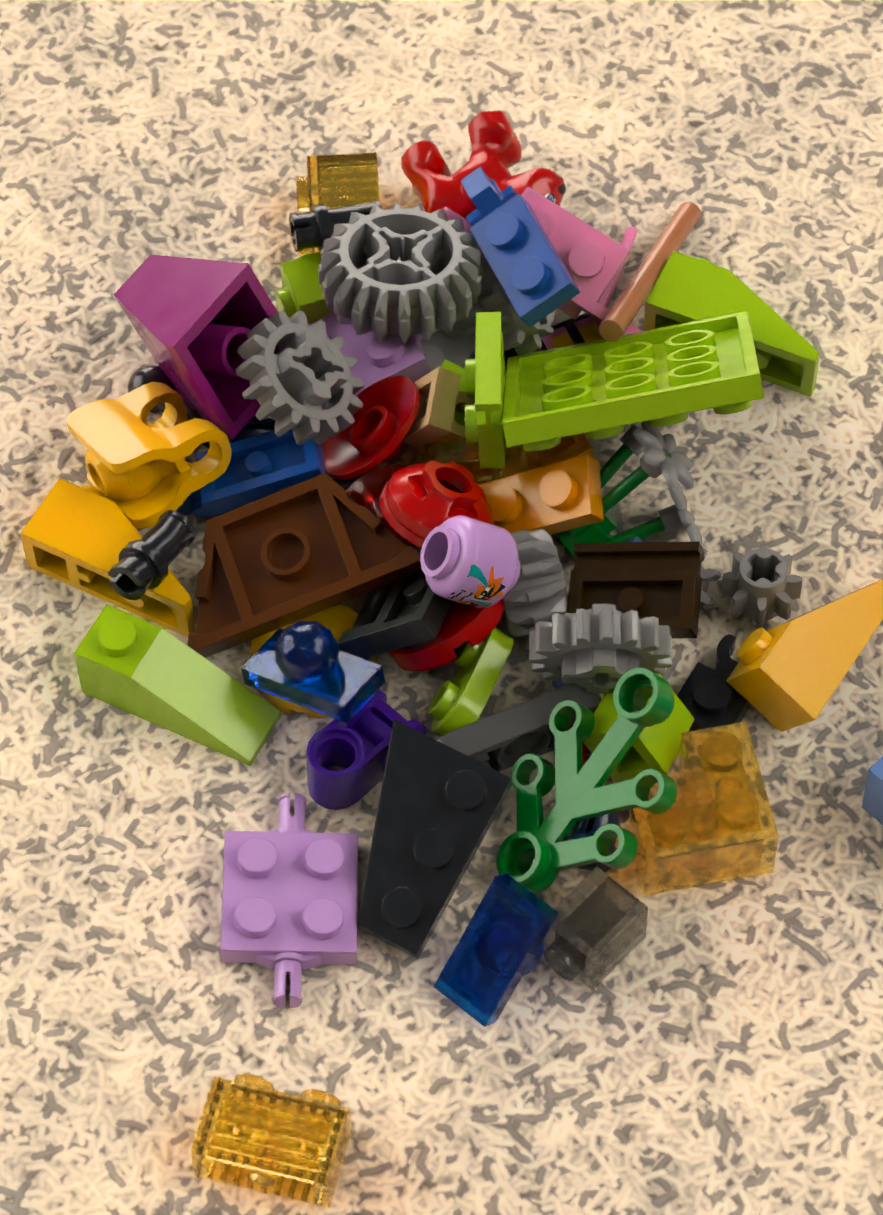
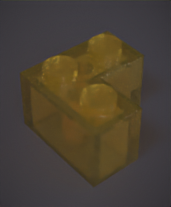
[629,722,779,896]

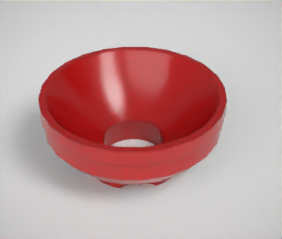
[379,460,494,548]

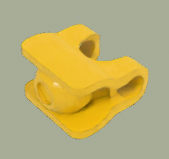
[66,382,232,529]

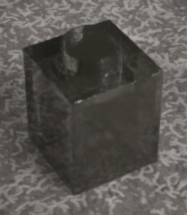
[542,866,648,991]

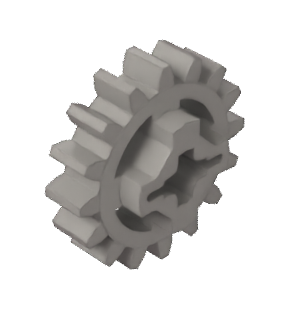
[236,310,364,445]
[529,604,672,694]

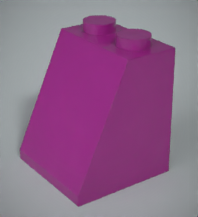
[114,255,279,440]

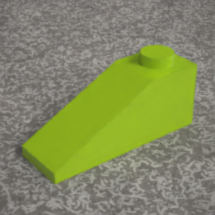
[644,251,820,397]
[74,604,281,766]

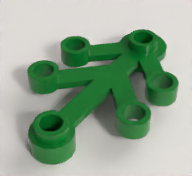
[496,667,677,897]

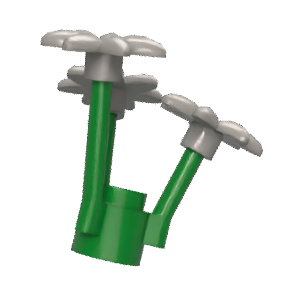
[556,421,702,557]

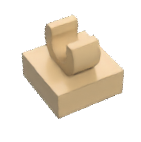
[402,366,475,449]

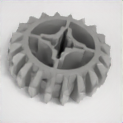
[318,201,484,344]

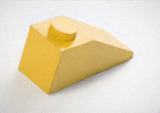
[20,478,195,638]
[726,579,883,732]

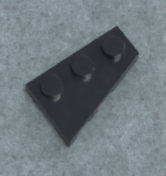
[357,719,513,959]

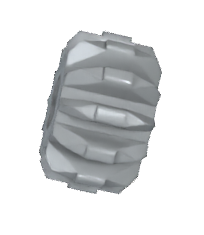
[501,529,568,638]

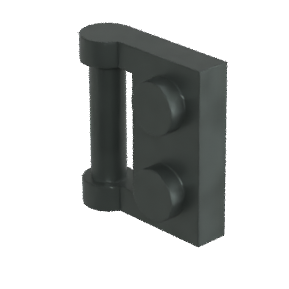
[333,554,453,672]

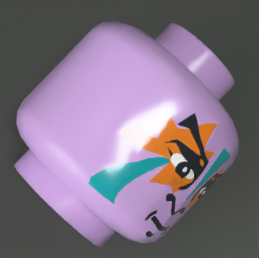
[420,515,520,608]

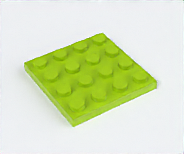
[502,311,764,451]

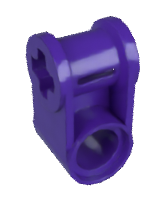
[306,687,427,810]

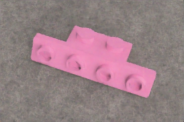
[444,186,642,336]

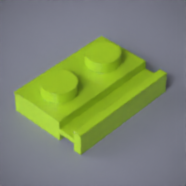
[465,312,506,469]

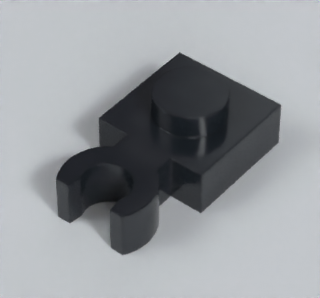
[677,634,751,749]

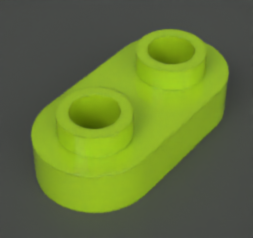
[427,628,514,737]

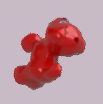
[401,110,566,220]

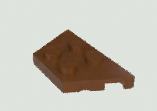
[187,473,422,658]

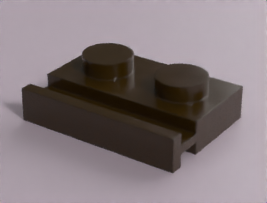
[567,541,705,639]

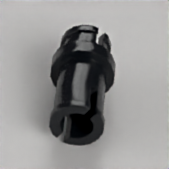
[289,199,382,253]
[108,510,196,601]

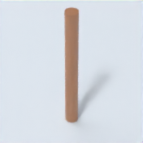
[599,202,701,342]

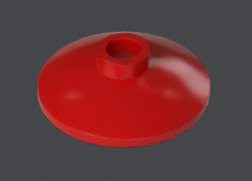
[322,375,420,480]

